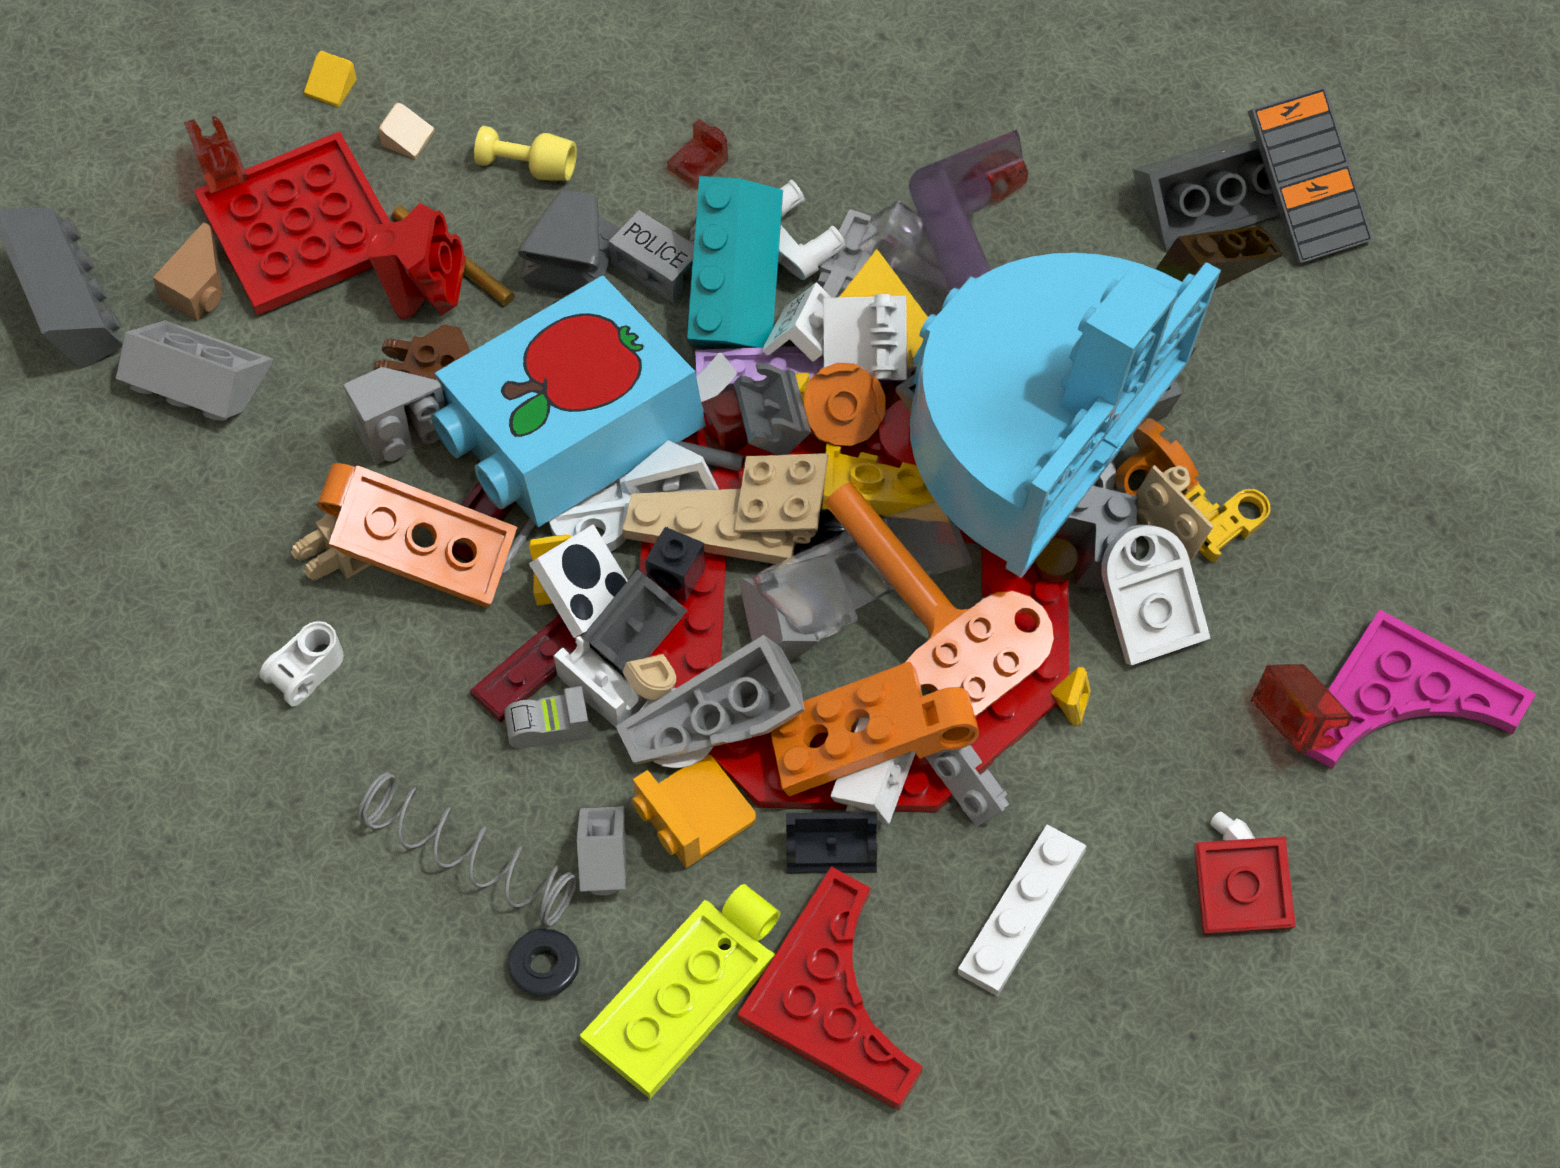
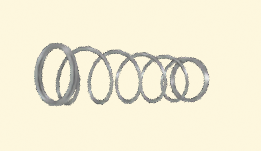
[358,772,577,926]

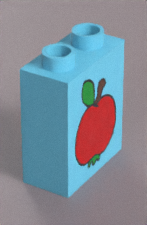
[431,275,706,527]

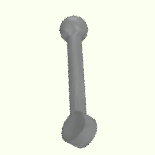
[501,518,535,576]

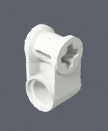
[259,621,344,706]

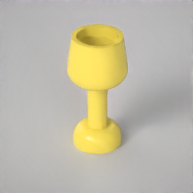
[474,126,577,181]

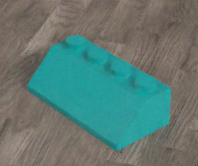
[687,176,783,349]

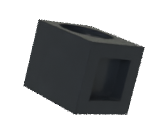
[645,527,705,602]

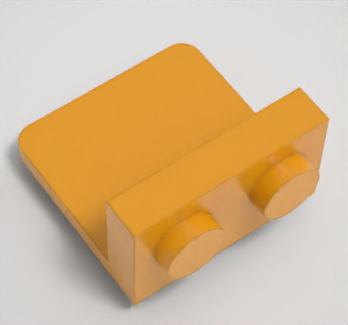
[631,755,756,868]

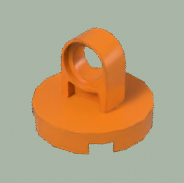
[801,363,886,447]
[1115,418,1200,495]

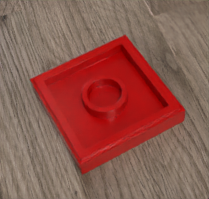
[1193,836,1296,935]

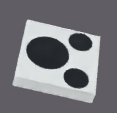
[529,524,628,638]

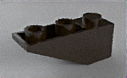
[1156,226,1283,290]

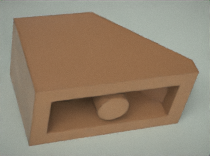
[153,222,223,321]

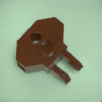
[373,324,470,380]

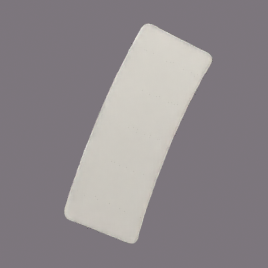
[696,353,737,409]

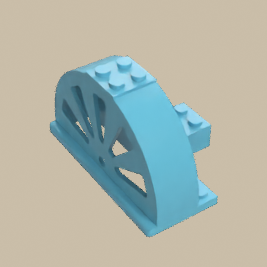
[910,253,1221,577]

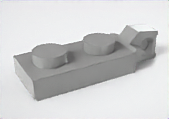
[818,209,887,298]

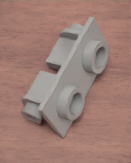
[925,745,1009,827]

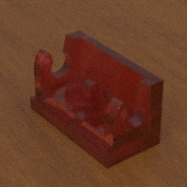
[184,116,249,193]
[1251,664,1353,754]

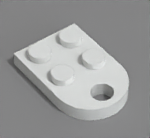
[549,474,631,552]
[1101,525,1211,665]

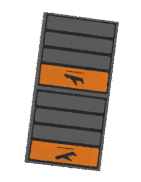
[1247,87,1373,265]

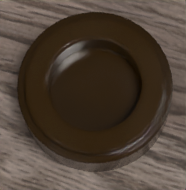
[1034,538,1078,582]

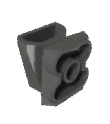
[518,190,619,294]

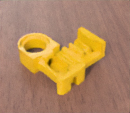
[1184,484,1270,562]

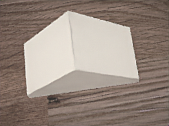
[624,440,719,495]

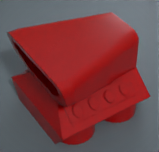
[367,202,466,320]

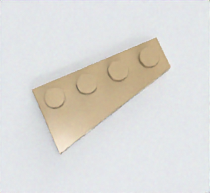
[622,489,796,567]

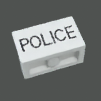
[762,282,832,362]

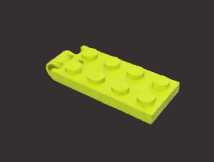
[579,884,781,1099]

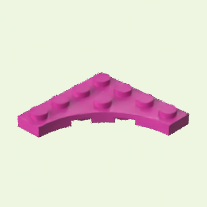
[1294,609,1536,769]

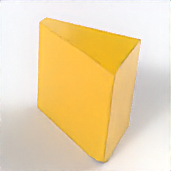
[304,51,357,108]

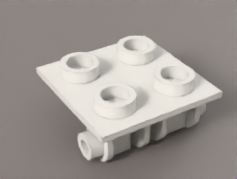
[823,294,907,380]

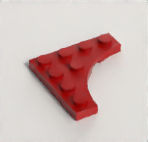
[738,866,923,1111]

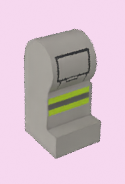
[504,686,591,749]

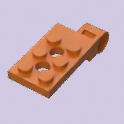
[771,661,979,797]

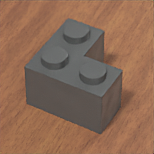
[1053,486,1137,591]

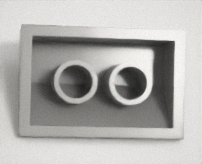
[116,320,273,421]

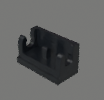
[786,812,877,874]

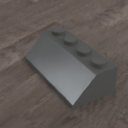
[1132,131,1280,251]
[0,208,123,369]

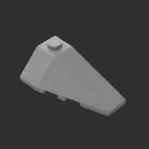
[616,635,805,765]

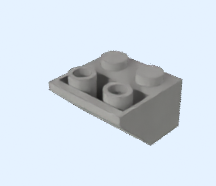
[343,367,446,465]

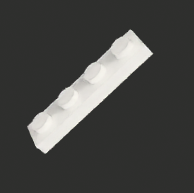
[958,825,1086,996]

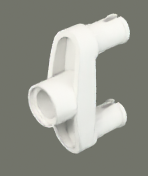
[778,180,847,280]

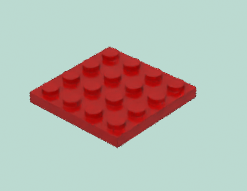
[194,131,390,316]

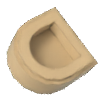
[622,654,676,701]

